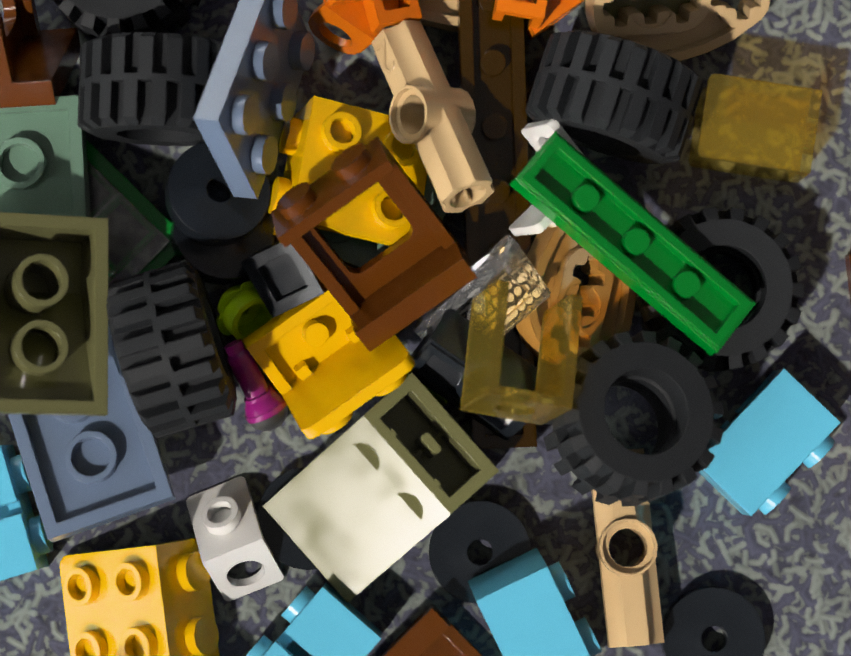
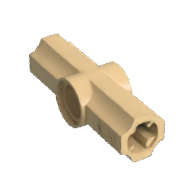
[371,20,495,213]
[591,449,665,648]

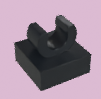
[241,240,328,318]

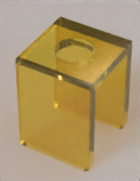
[688,74,823,184]
[460,279,582,425]

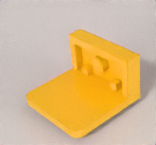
[268,96,427,246]
[242,290,415,439]
[60,538,220,656]

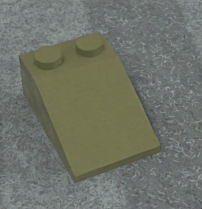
[0,212,108,416]

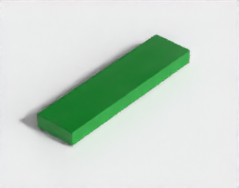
[510,131,756,356]

